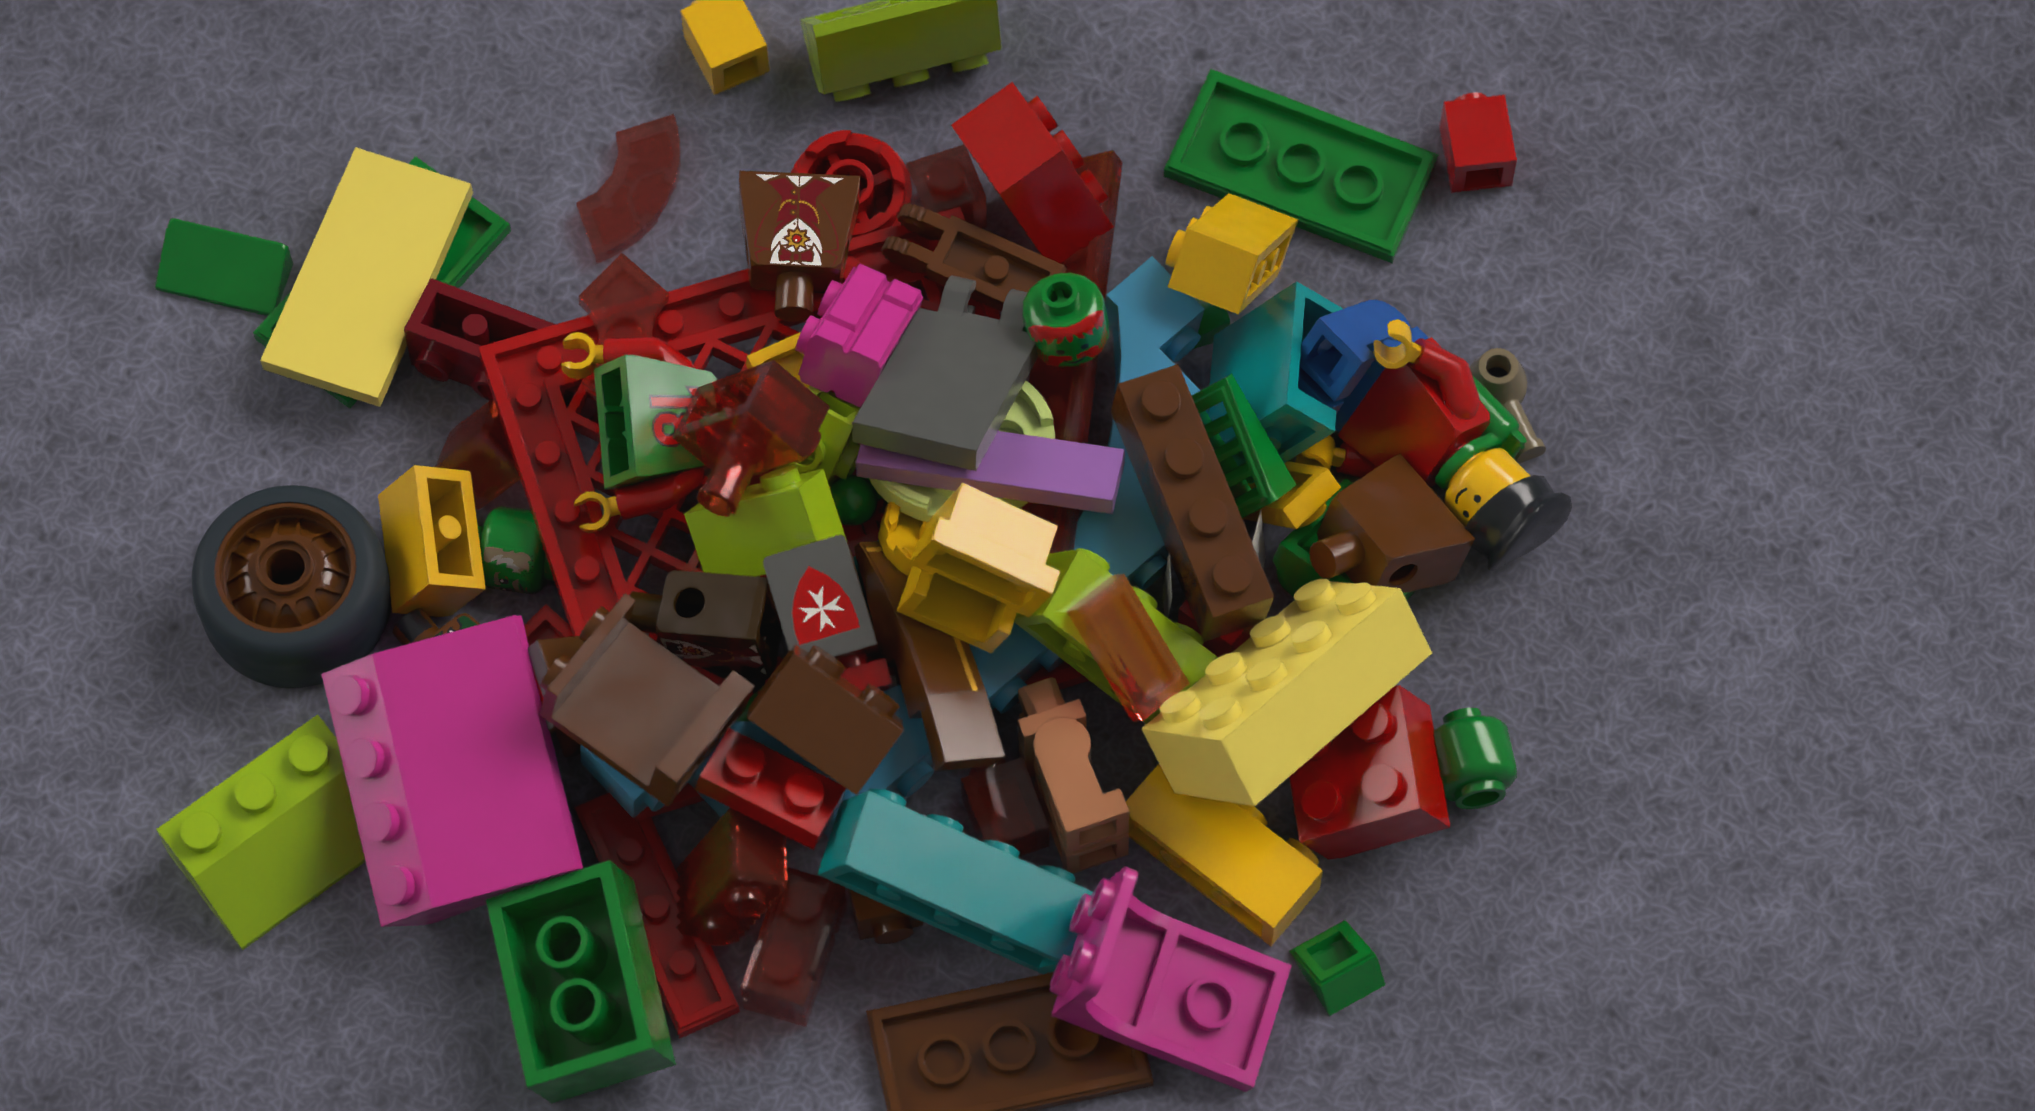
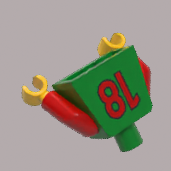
[561,332,748,533]

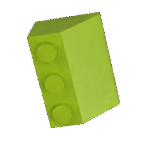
[800,0,1002,102]
[156,714,366,951]

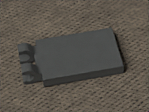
[853,275,1038,471]

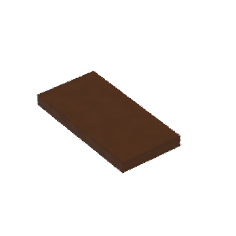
[866,972,1154,1111]

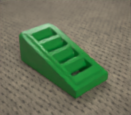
[1191,374,1296,518]

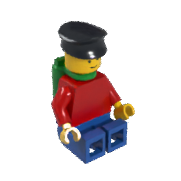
[1295,300,1572,571]

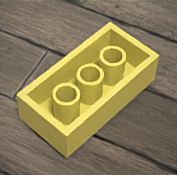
[1141,579,1432,806]

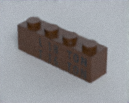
[1111,364,1274,642]

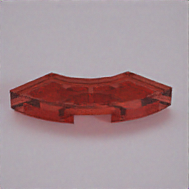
[576,114,681,264]

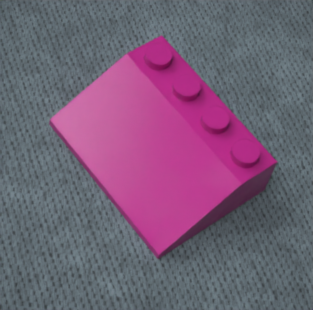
[322,615,583,927]

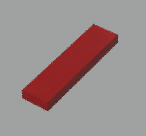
[574,793,740,1039]

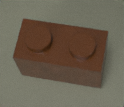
[747,644,904,795]

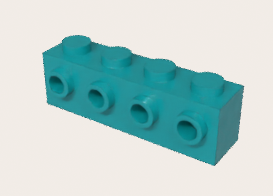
[817,788,1093,974]

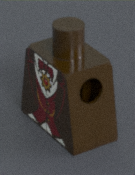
[629,570,783,680]

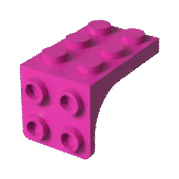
[1050,867,1292,1092]

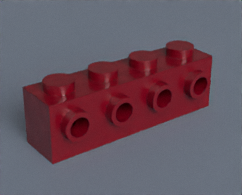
[404,278,599,424]

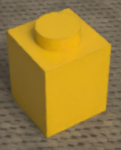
[680,0,770,95]

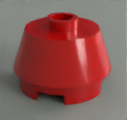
[791,130,912,238]

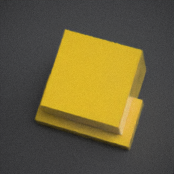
[897,483,1060,653]

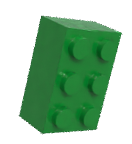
[486,860,676,1103]

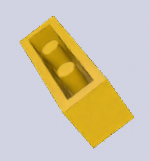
[1165,193,1298,315]
[1126,764,1323,947]

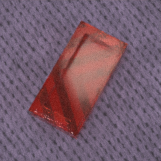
[1067,574,1190,721]

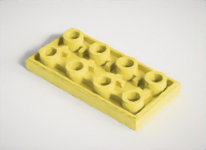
[260,147,473,407]

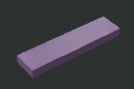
[856,431,1125,514]

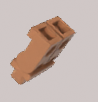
[1018,677,1129,874]

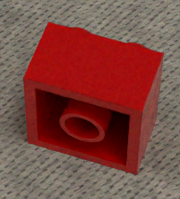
[951,82,1114,264]
[1289,685,1451,859]

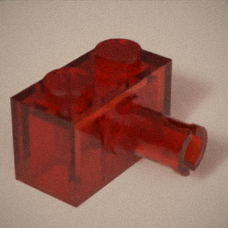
[672,360,830,517]

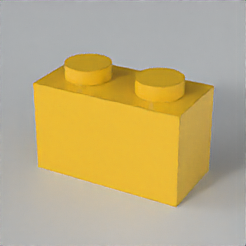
[378,465,486,617]

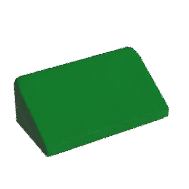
[155,218,293,316]

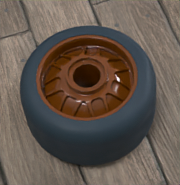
[192,485,391,688]

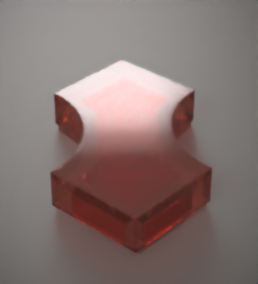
[579,253,669,401]

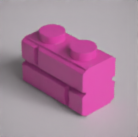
[795,264,923,408]

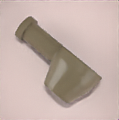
[1470,348,1546,463]

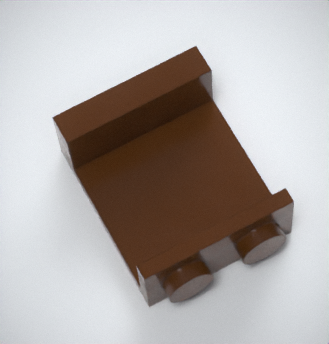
[539,593,754,807]

